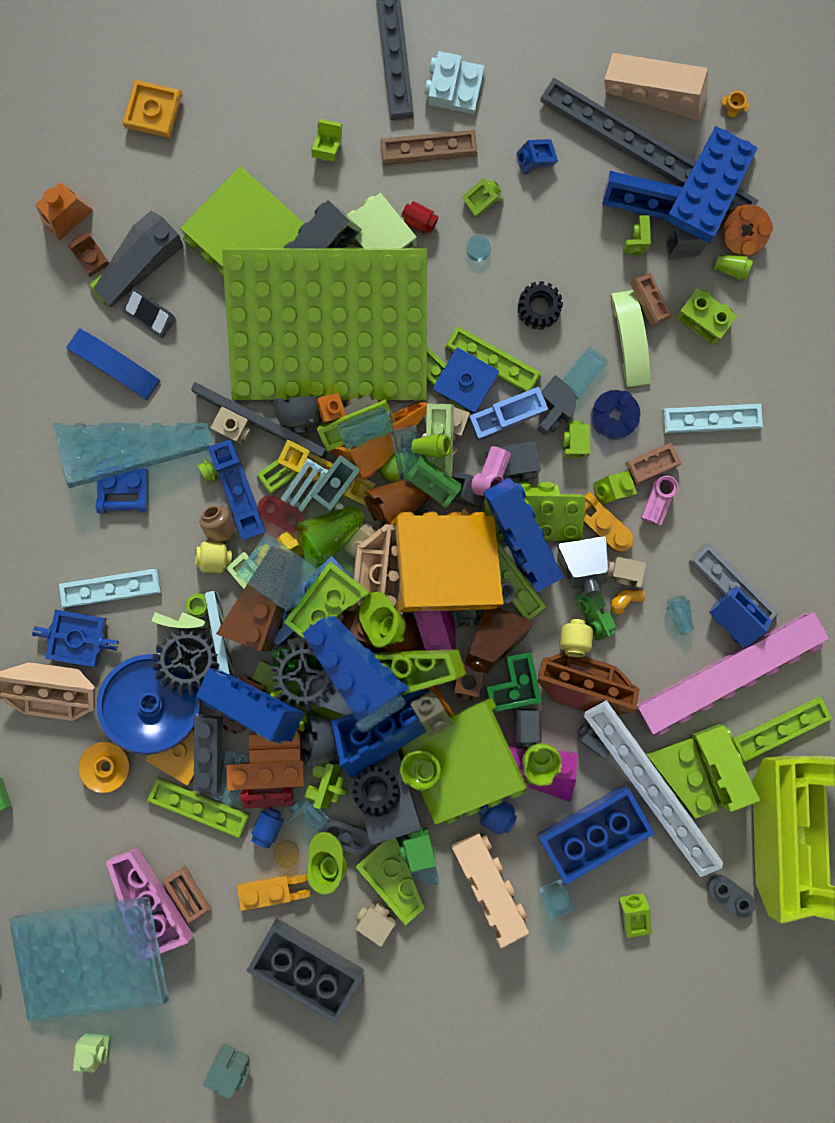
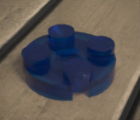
[590,390,641,440]

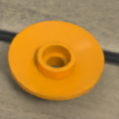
[79,742,130,793]

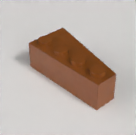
[216,546,304,652]

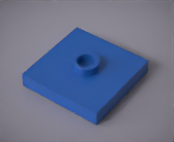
[432,347,499,414]

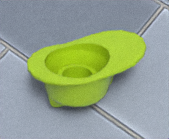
[359,592,406,647]
[307,832,347,894]

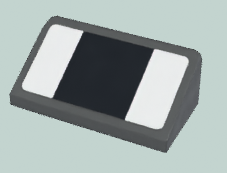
[123,287,176,338]

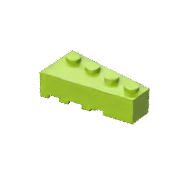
[372,649,466,695]

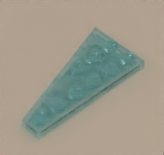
[53,423,214,488]

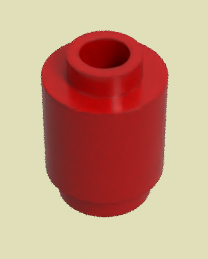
[401,201,439,234]

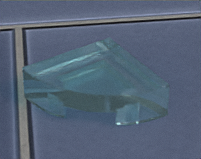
[412,866,440,885]

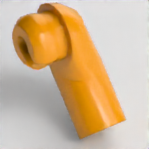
[611,589,645,615]

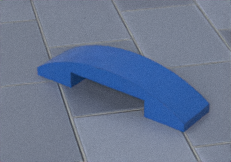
[66,328,160,400]
[207,439,266,541]

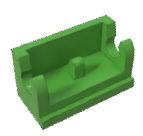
[404,455,461,508]

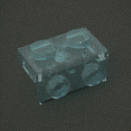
[337,407,394,449]

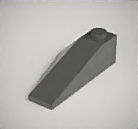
[93,210,184,307]

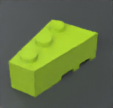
[690,724,760,812]

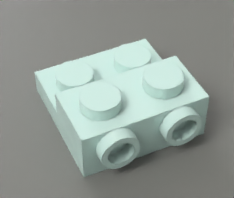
[425,51,485,115]

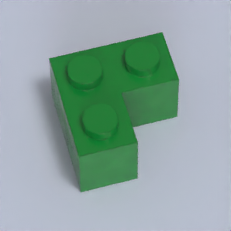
[485,652,542,712]

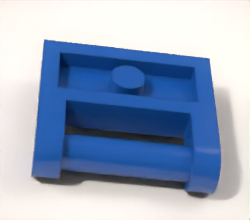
[96,468,149,514]

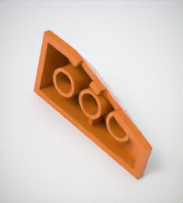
[331,401,430,479]

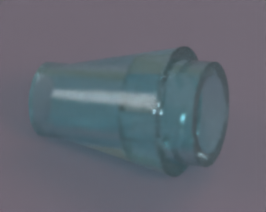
[666,596,694,634]

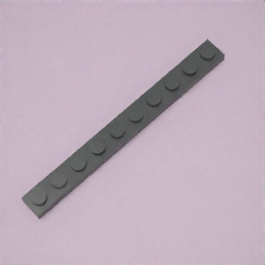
[540,78,759,214]

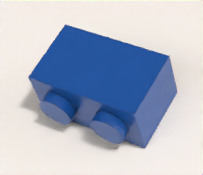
[709,586,772,648]

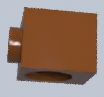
[453,663,484,701]

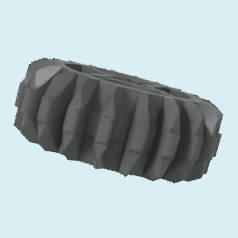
[152,628,219,696]
[270,641,336,711]

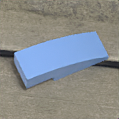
[469,387,548,442]

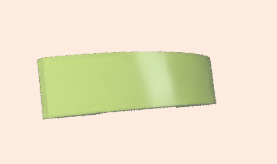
[610,290,651,388]

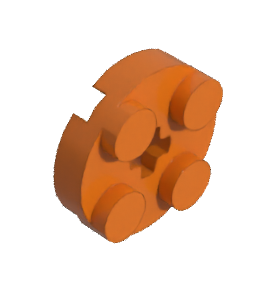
[721,204,773,256]

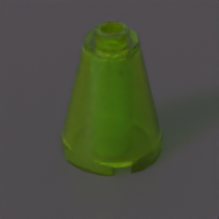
[294,505,365,567]

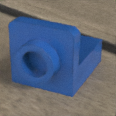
[516,139,558,174]

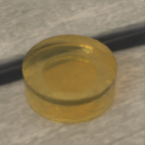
[273,840,299,867]

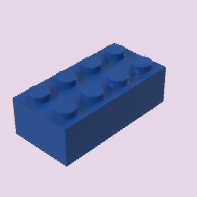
[537,785,655,885]

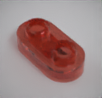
[257,495,304,533]

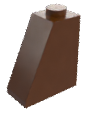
[464,608,534,673]

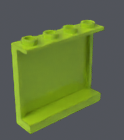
[180,166,304,278]
[401,698,530,825]

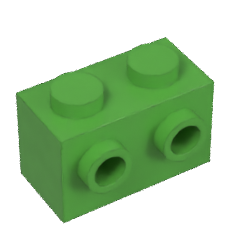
[400,825,436,872]

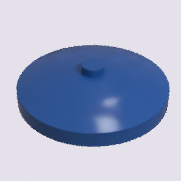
[96,654,201,755]

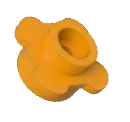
[721,90,749,118]

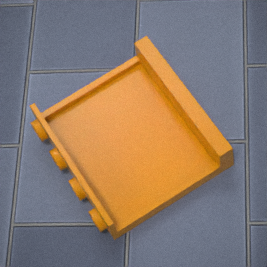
[391,512,503,612]

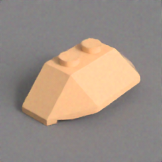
[353,524,403,616]
[0,662,95,721]

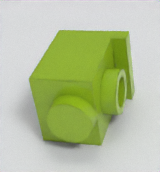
[562,421,590,458]

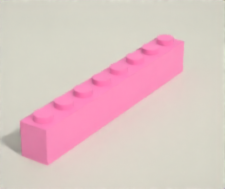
[636,612,829,736]

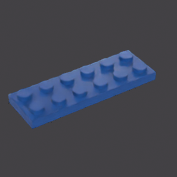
[665,126,758,244]

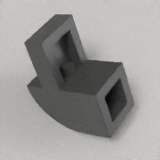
[537,375,576,436]

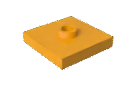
[122,80,182,139]
[145,729,194,786]

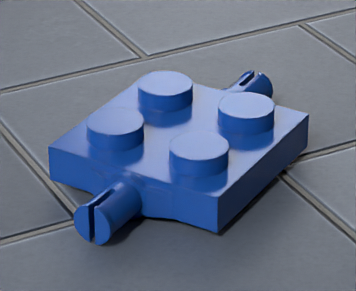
[32,610,119,667]

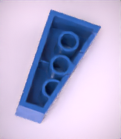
[302,616,410,722]
[196,668,305,744]

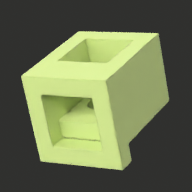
[73,1033,110,1072]

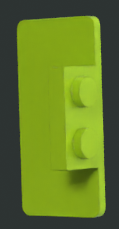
[485,481,586,542]

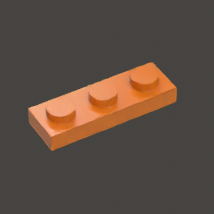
[227,760,304,791]

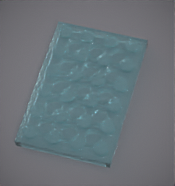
[9,896,169,1021]

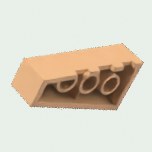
[604,53,708,121]
[452,830,529,948]

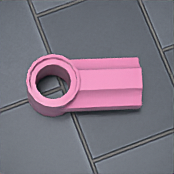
[471,446,511,496]
[640,476,678,526]

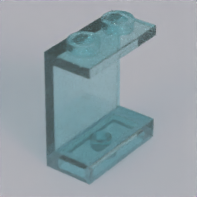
[236,532,318,611]

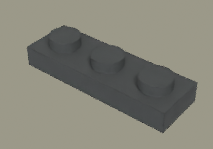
[194,714,222,793]

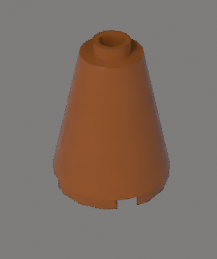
[364,479,431,528]

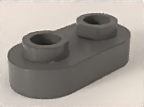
[321,819,370,855]
[707,874,755,918]

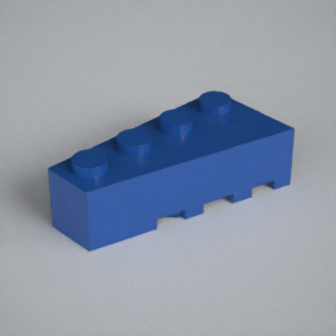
[482,478,564,592]
[331,687,430,778]

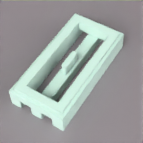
[281,458,328,512]

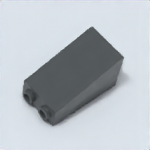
[353,749,421,845]

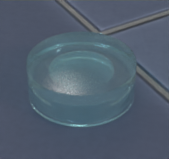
[467,235,491,261]

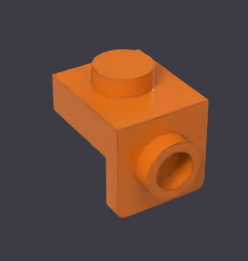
[316,393,346,424]

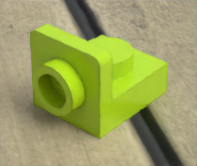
[462,177,504,217]
[623,215,651,256]
[619,894,652,938]

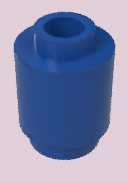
[251,808,284,848]

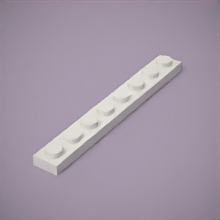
[584,700,723,877]

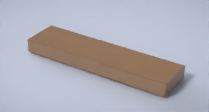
[380,130,478,165]

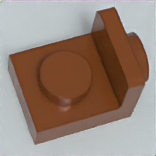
[68,233,109,277]

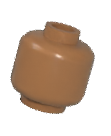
[199,505,236,542]

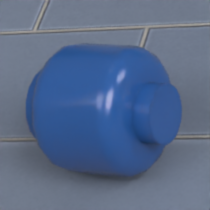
[478,800,517,835]

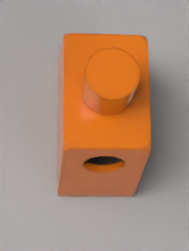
[35,182,93,241]

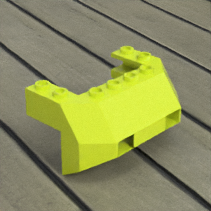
[752,756,835,923]

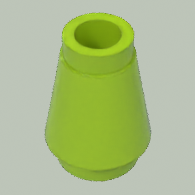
[714,255,753,281]
[412,433,451,459]

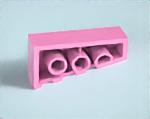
[106,847,194,961]

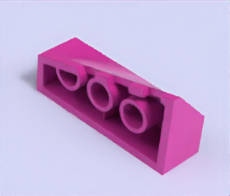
[414,611,456,651]
[509,746,578,802]

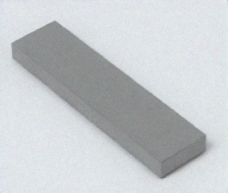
[689,543,779,620]

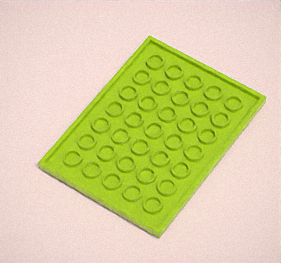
[222,248,427,400]

